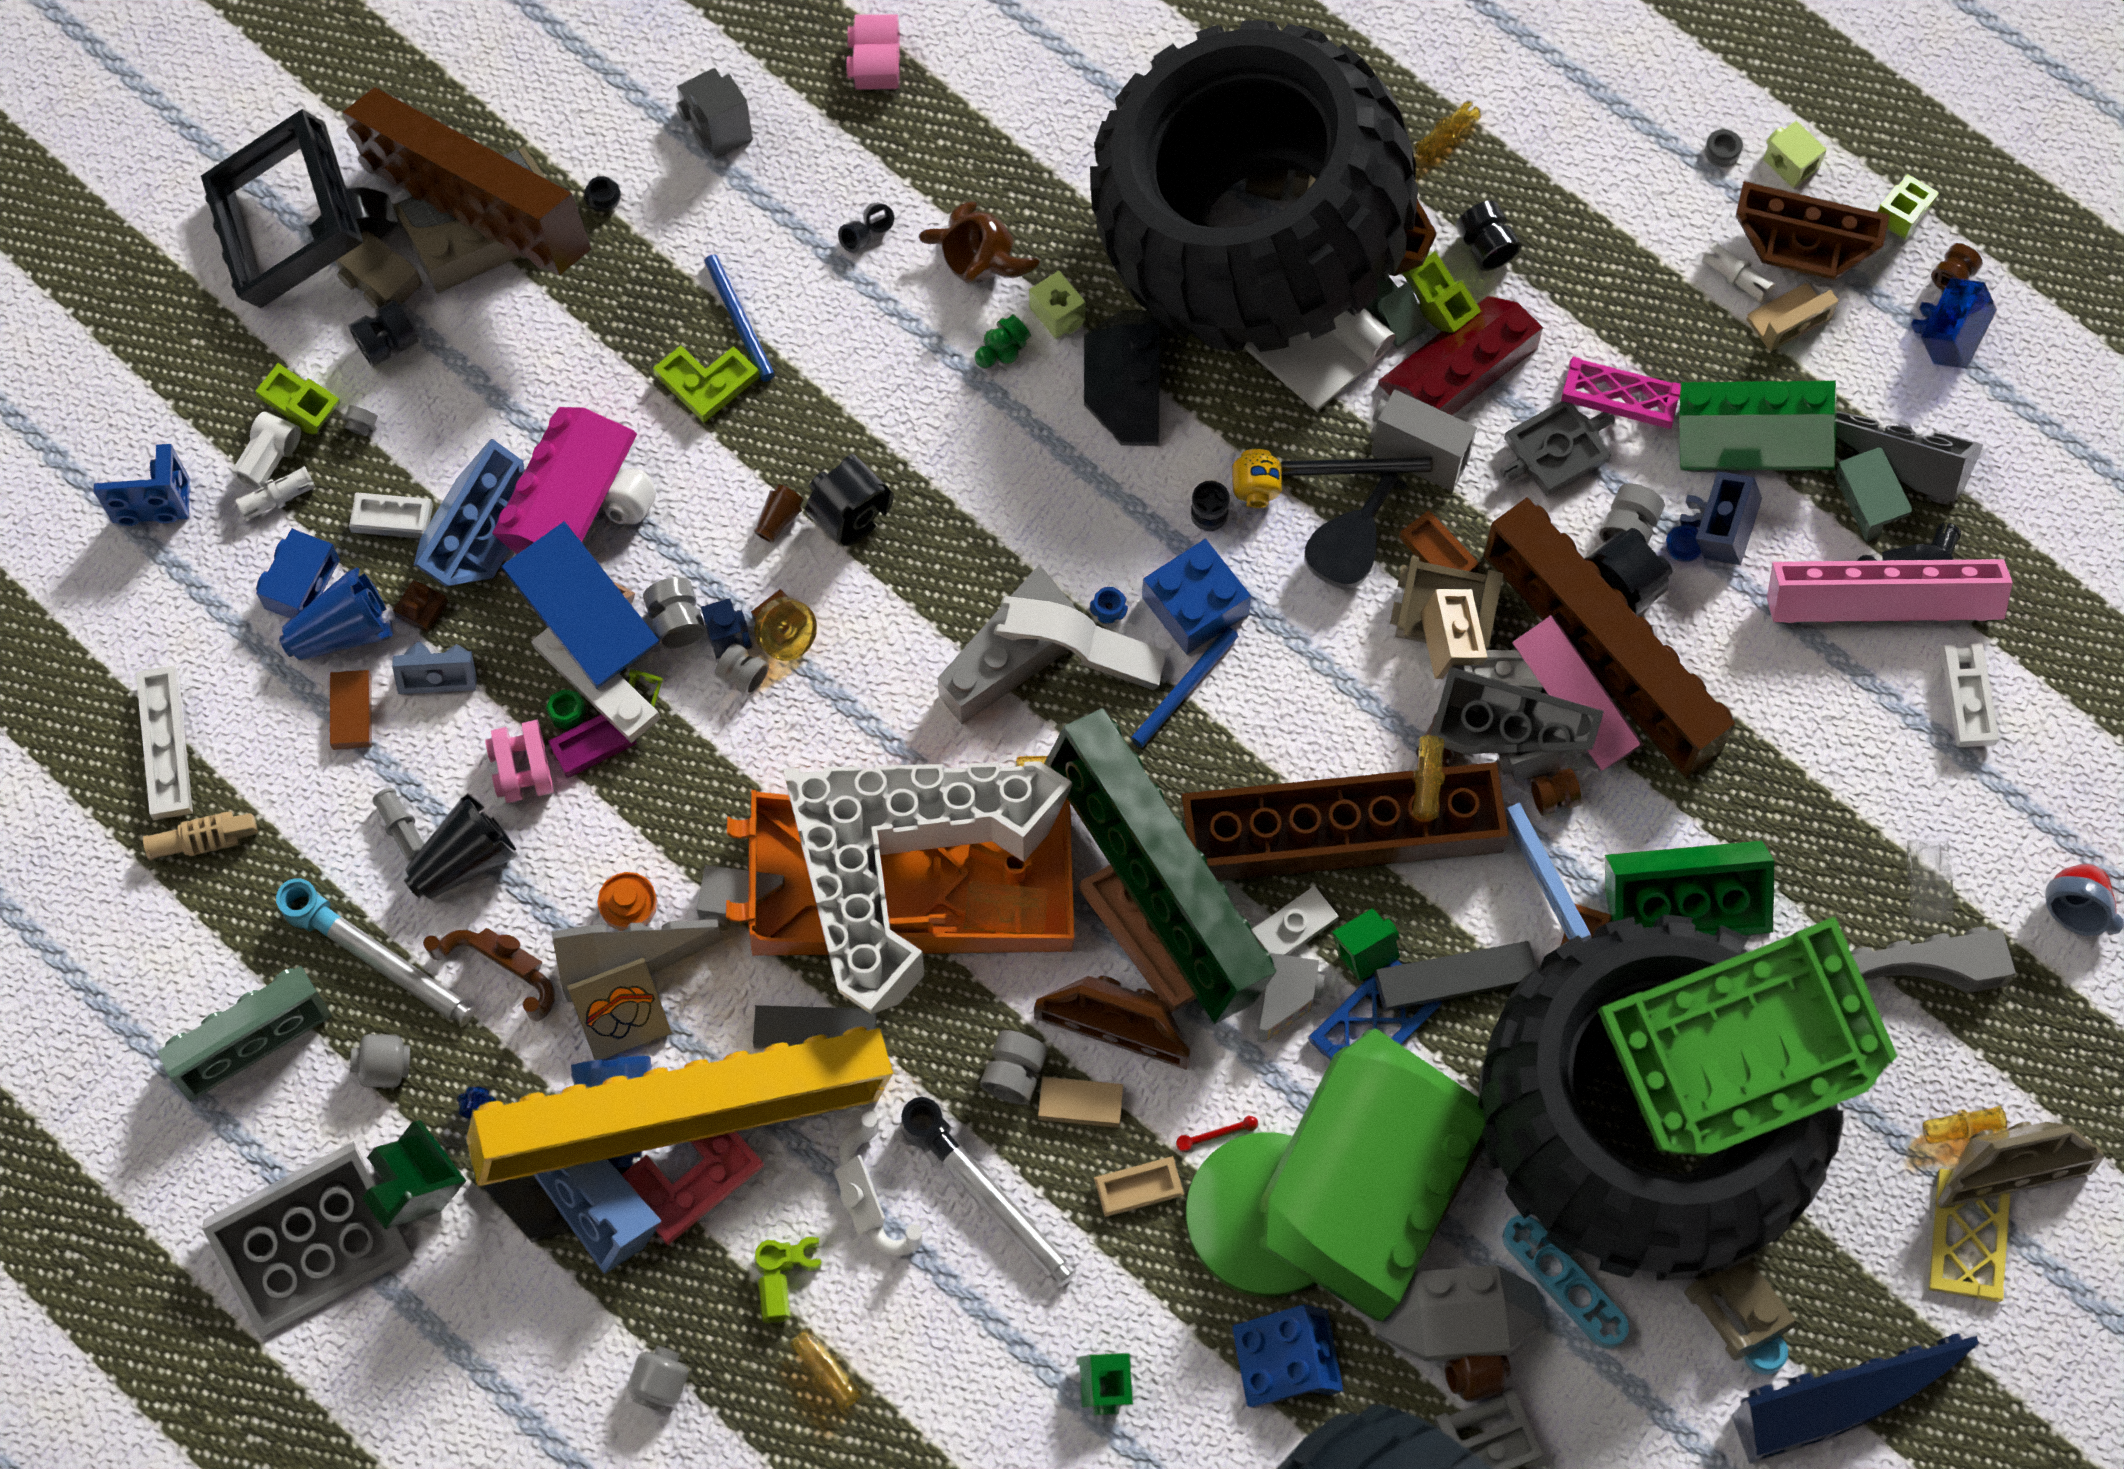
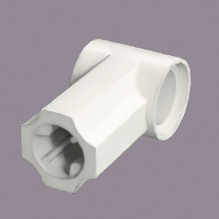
[231,411,301,490]

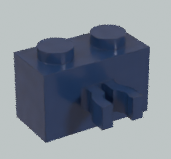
[1679,471,1762,565]

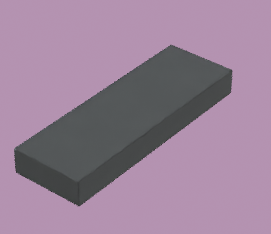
[753,1005,877,1048]

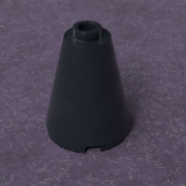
[404,793,518,899]

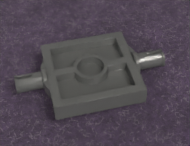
[1500,401,1615,497]

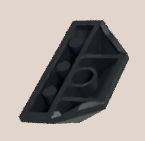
[1084,310,1160,446]

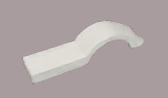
[994,596,1167,690]

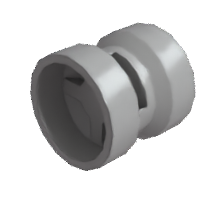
[715,643,769,696]

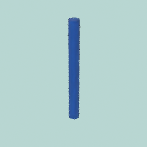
[704,254,775,382]
[1130,627,1239,748]

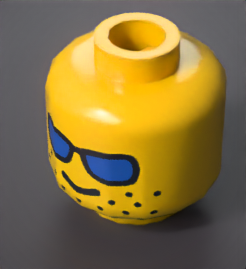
[1232,449,1282,508]

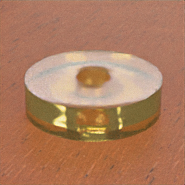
[754,597,817,661]

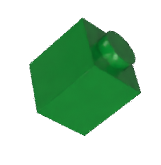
[1332,908,1400,981]

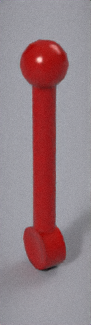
[1176,1115,1259,1153]

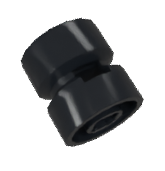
[1456,200,1522,271]
[348,300,419,368]

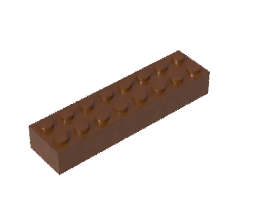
[342,87,591,276]
[1483,497,1736,779]
[1180,762,1509,881]

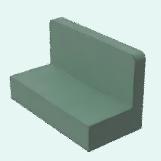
[1835,447,1912,542]

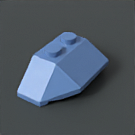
[414,439,525,587]

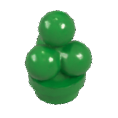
[974,314,1031,369]

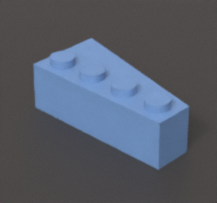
[534,1159,661,1274]

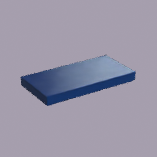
[501,521,659,689]

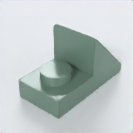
[1365,276,1427,349]

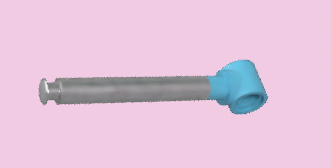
[276,878,475,1027]

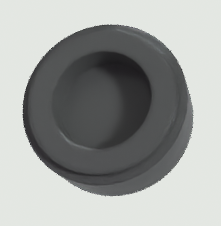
[1704,129,1743,167]

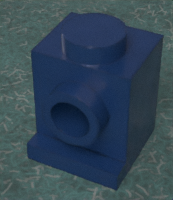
[701,598,753,659]

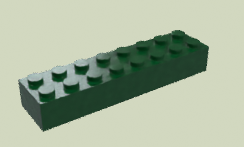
[1044,708,1277,1024]

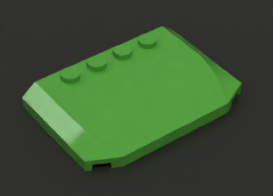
[1598,917,1898,1156]
[1259,1028,1485,1321]

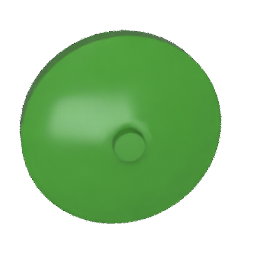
[1186,1132,1316,1298]

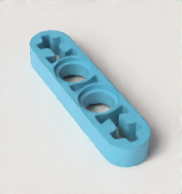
[1502,1215,1629,1349]

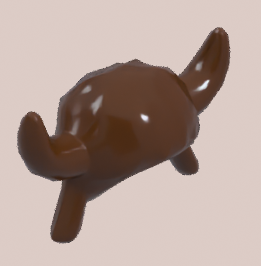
[919,201,1040,284]

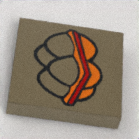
[567,957,672,1060]

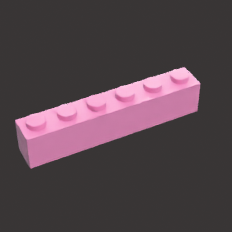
[1767,559,2013,623]

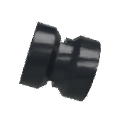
[1191,481,1230,531]

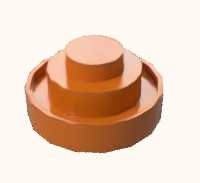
[597,872,658,931]

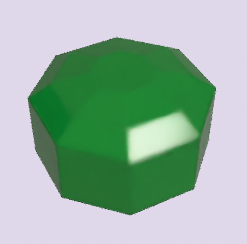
[546,689,587,730]

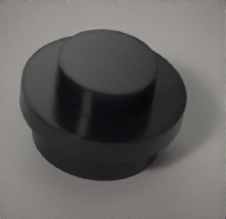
[584,176,621,212]

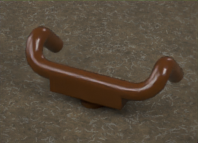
[423,928,555,1022]

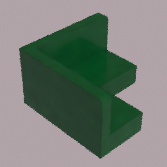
[362,1120,467,1230]

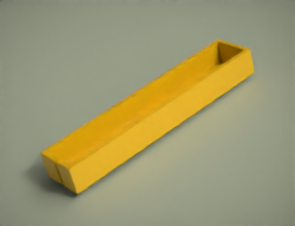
[466,1027,893,1186]

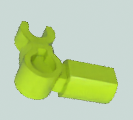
[754,1236,821,1323]

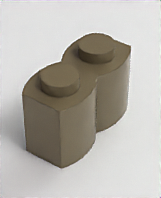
[335,230,423,309]

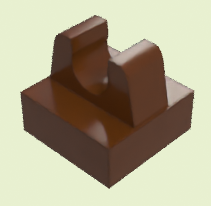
[393,580,448,633]

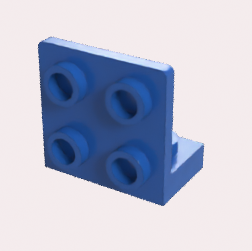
[93,444,190,526]
[1232,1304,1344,1408]

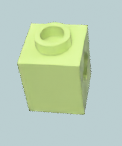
[1763,120,1827,189]
[1029,271,1086,339]

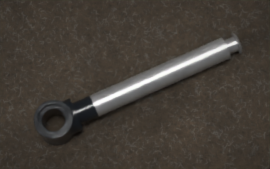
[901,1097,1076,1287]

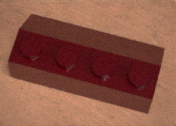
[1378,296,1543,416]

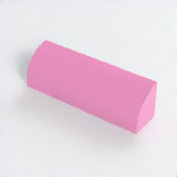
[1512,616,1644,771]

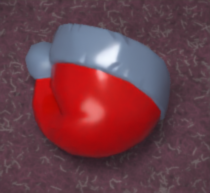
[2045,864,2124,936]

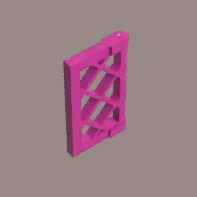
[1561,356,1681,429]

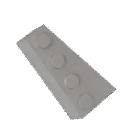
[937,564,1077,725]

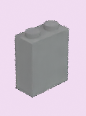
[1369,389,1477,492]

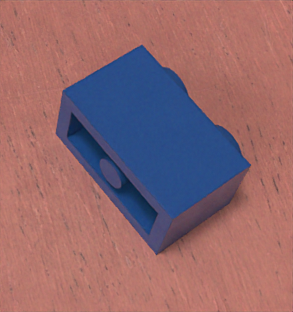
[256,528,340,619]

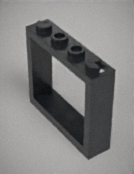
[201,109,364,308]

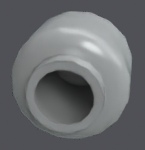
[350,1034,410,1088]
[628,1346,689,1412]

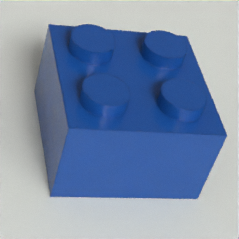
[1142,538,1251,655]

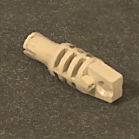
[143,811,258,861]

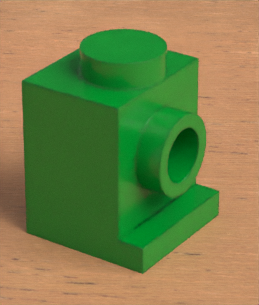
[1076,1353,1133,1416]

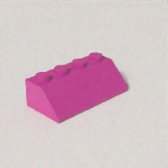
[492,407,637,555]

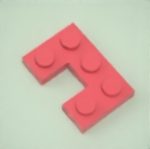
[622,1132,764,1245]

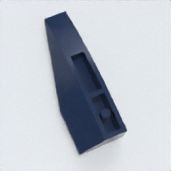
[1731,1333,1980,1464]

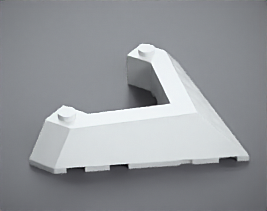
[783,761,1072,1014]

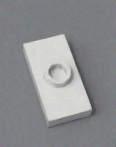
[349,493,433,538]
[1252,886,1339,955]

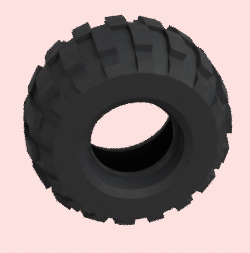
[1090,20,1418,352]
[1478,915,1844,1281]

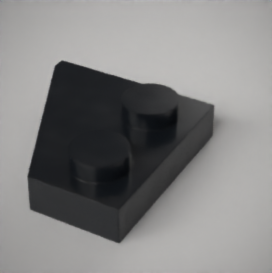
[474,1174,572,1243]

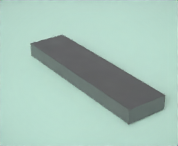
[1374,940,1537,1012]

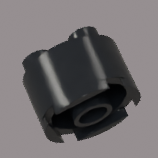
[805,454,894,546]
[1584,528,1673,615]

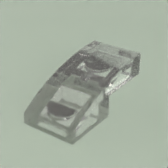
[1907,840,1953,921]

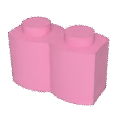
[847,14,900,90]

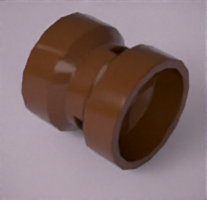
[1931,243,1983,295]
[1531,768,1582,816]

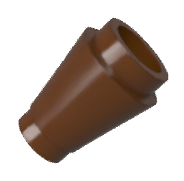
[754,484,804,543]

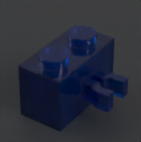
[1910,278,1997,369]

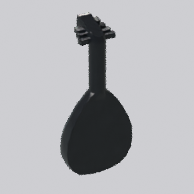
[1304,473,1407,589]

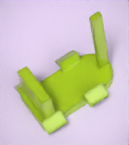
[628,668,663,707]

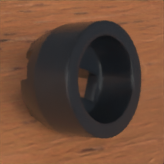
[863,202,894,233]
[838,220,871,253]

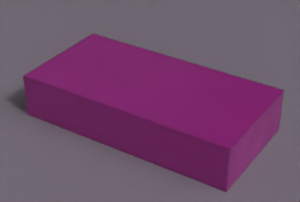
[548,715,637,779]

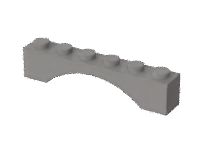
[1851,927,2016,993]

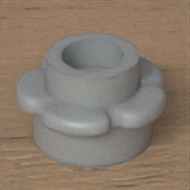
[341,405,378,436]

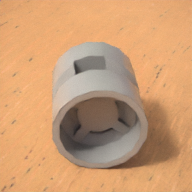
[1599,483,1665,544]
[643,577,706,649]
[980,1030,1048,1105]

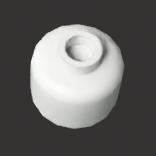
[601,468,656,525]

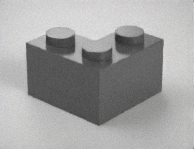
[675,67,753,159]

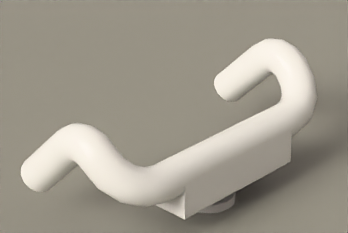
[834,1111,923,1257]

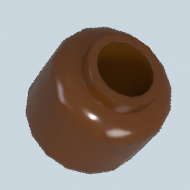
[1445,1355,1511,1402]

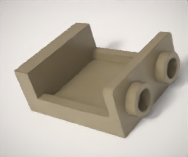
[1390,556,1504,651]

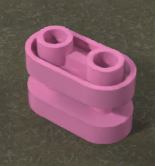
[485,719,554,804]

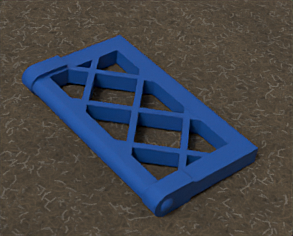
[1307,960,1442,1061]

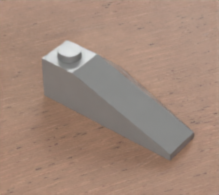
[551,919,722,1002]

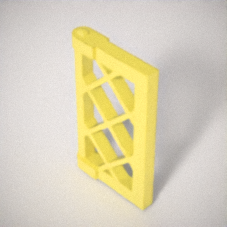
[1928,1168,2011,1302]

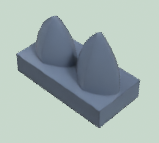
[392,641,477,694]

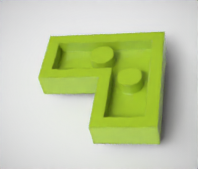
[653,345,760,423]

